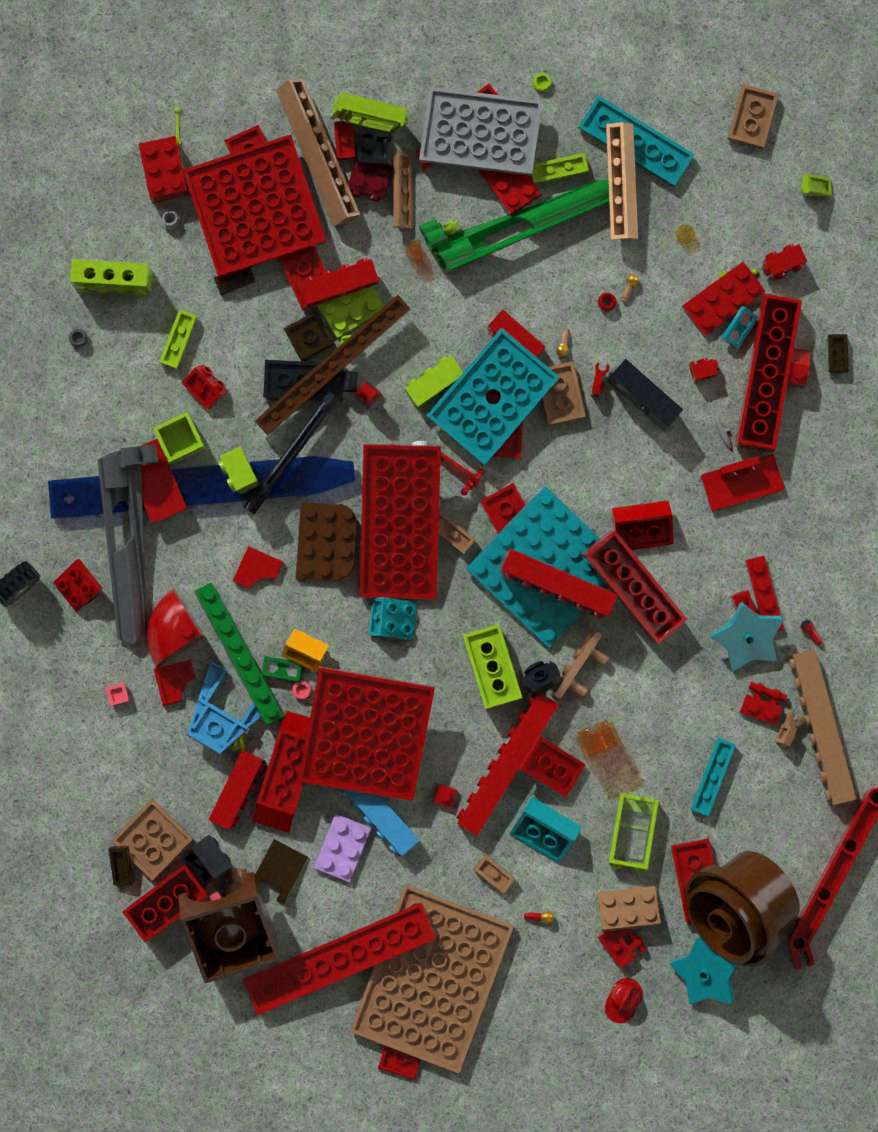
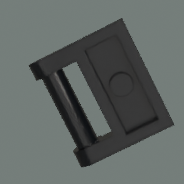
[358,131,392,170]

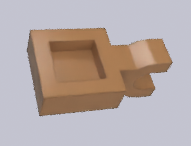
[775,711,805,747]

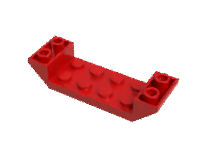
[252,711,310,833]

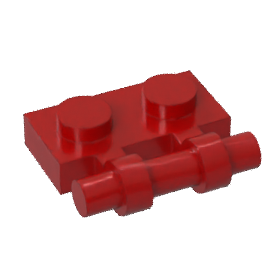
[739,682,787,726]
[597,929,647,969]

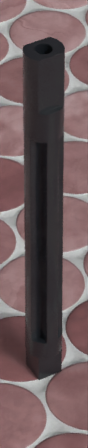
[244,392,339,515]

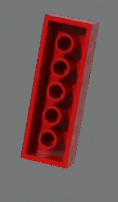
[581,530,688,644]
[499,548,618,619]

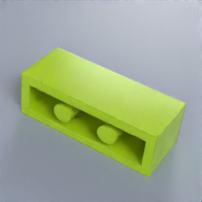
[405,355,463,409]

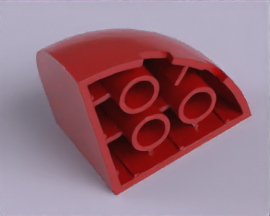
[147,588,205,668]

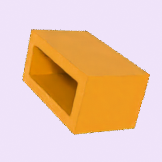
[281,629,329,672]

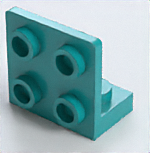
[369,597,417,640]

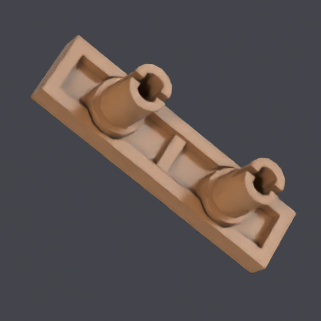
[550,630,609,699]

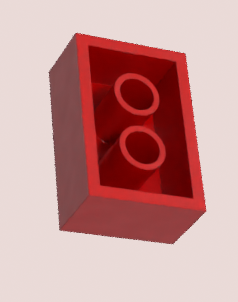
[138,136,189,204]

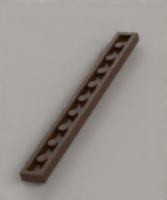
[255,295,411,436]

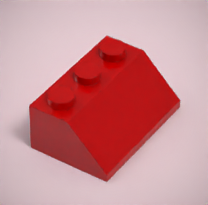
[612,500,674,550]

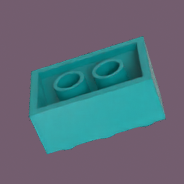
[510,797,582,864]

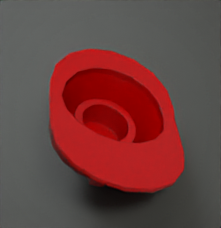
[604,978,643,1024]

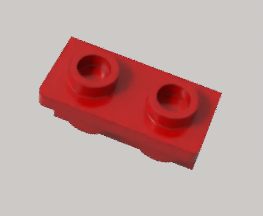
[181,365,228,410]

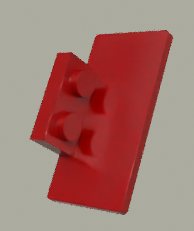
[701,454,784,511]

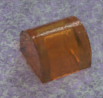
[406,239,422,262]

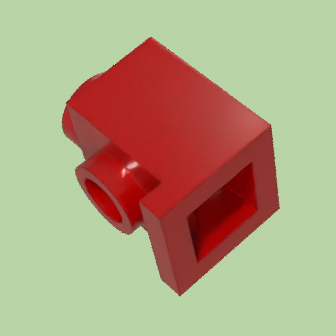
[688,358,719,383]

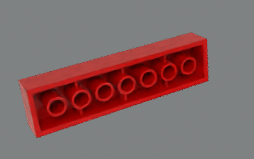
[735,293,802,453]

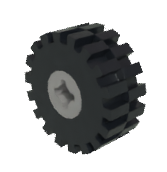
[0,561,41,607]

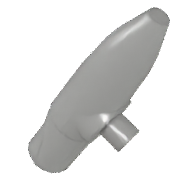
[715,420,731,448]

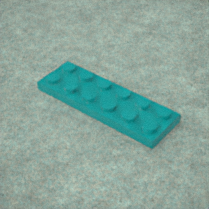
[578,95,695,187]

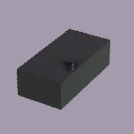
[608,359,683,432]

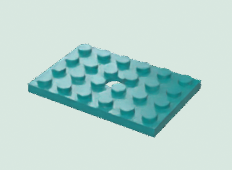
[427,328,560,465]

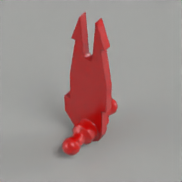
[441,451,485,496]

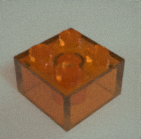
[574,720,621,759]

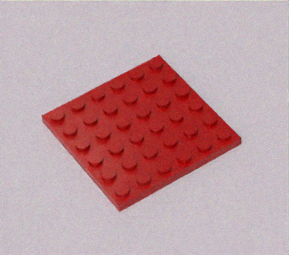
[183,134,327,278]
[298,666,435,801]

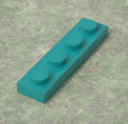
[690,737,736,817]

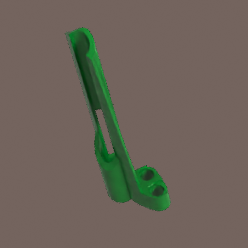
[419,180,610,273]

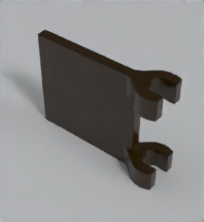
[255,839,308,904]

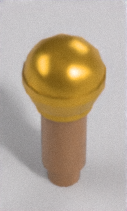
[621,274,639,303]
[556,328,570,357]

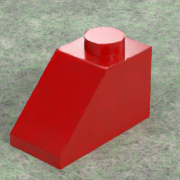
[787,348,810,388]

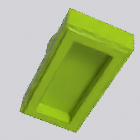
[800,173,832,198]

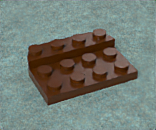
[296,502,357,581]

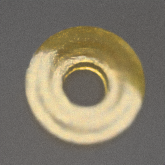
[676,225,695,244]

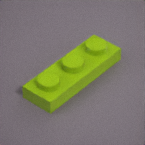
[531,153,589,184]
[159,309,198,370]

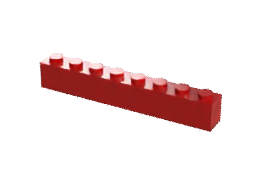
[456,694,559,836]

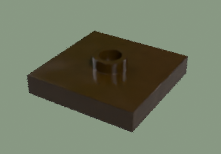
[283,311,335,361]

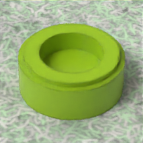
[533,72,552,92]

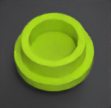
[443,219,461,236]

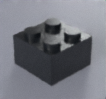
[182,835,232,887]

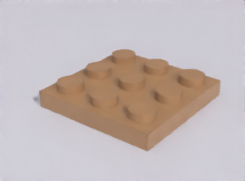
[111,798,194,881]

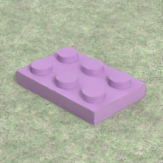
[314,814,371,882]

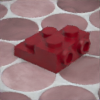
[348,154,393,202]

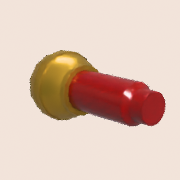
[524,911,554,924]

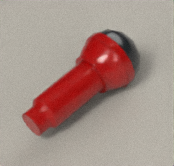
[800,620,823,646]

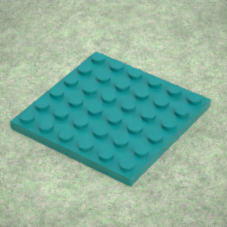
[466,486,608,648]

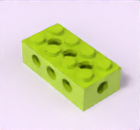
[70,259,153,296]
[462,624,522,710]

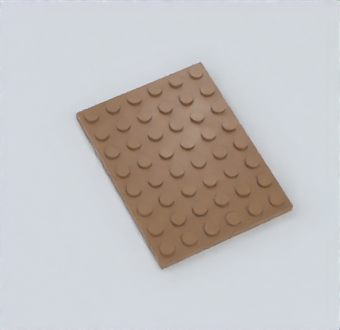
[350,884,514,1074]

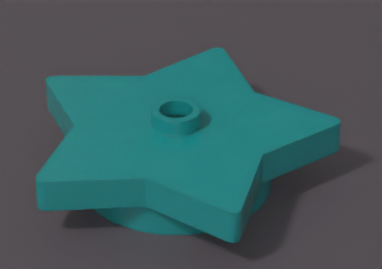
[710,602,783,671]
[669,937,739,1005]

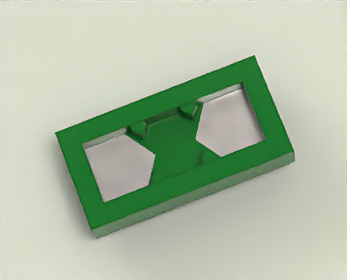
[261,656,302,681]

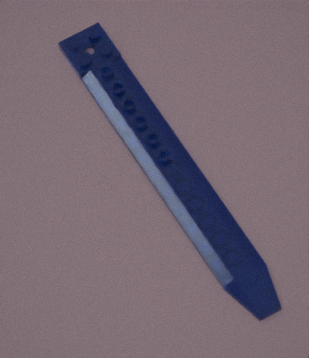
[48,456,355,519]

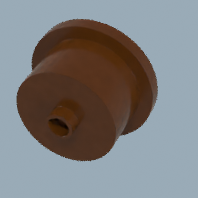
[686,851,800,967]

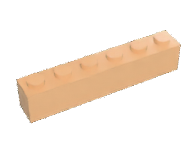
[606,122,638,240]

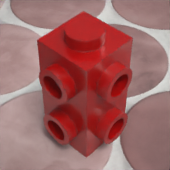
[761,244,807,280]

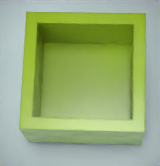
[153,412,206,465]
[218,446,260,495]

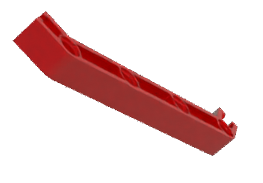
[787,787,878,970]

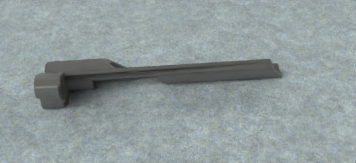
[97,445,158,644]

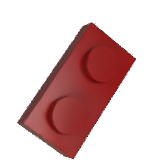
[334,121,356,160]

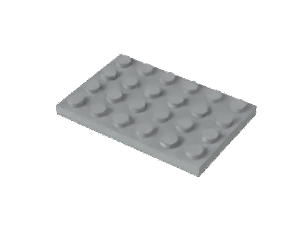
[419,87,543,176]

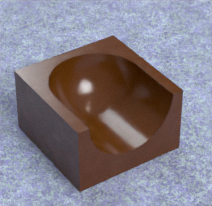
[179,871,280,983]

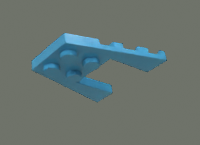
[187,660,277,755]

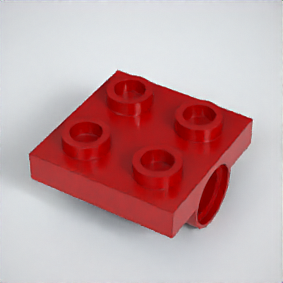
[53,559,103,612]

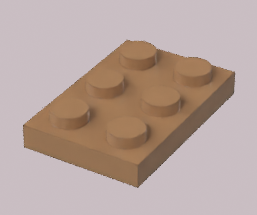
[727,84,779,149]
[542,361,586,426]
[597,886,661,932]

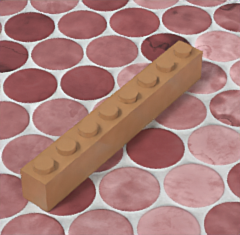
[276,78,360,227]
[789,649,856,805]

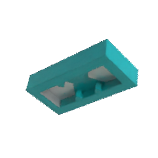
[721,306,758,349]

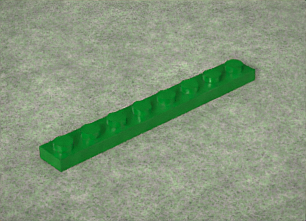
[194,582,284,726]

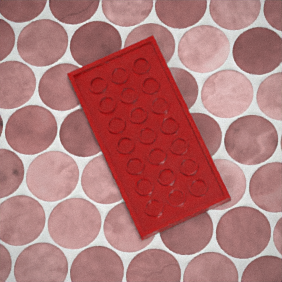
[360,444,441,599]

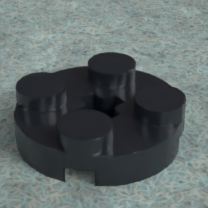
[521,661,561,696]

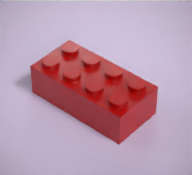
[122,864,210,943]

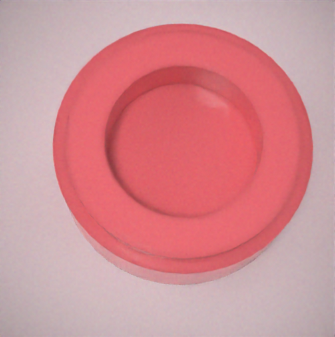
[292,681,312,700]

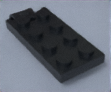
[263,360,358,402]

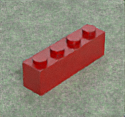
[299,258,380,308]
[208,750,266,830]

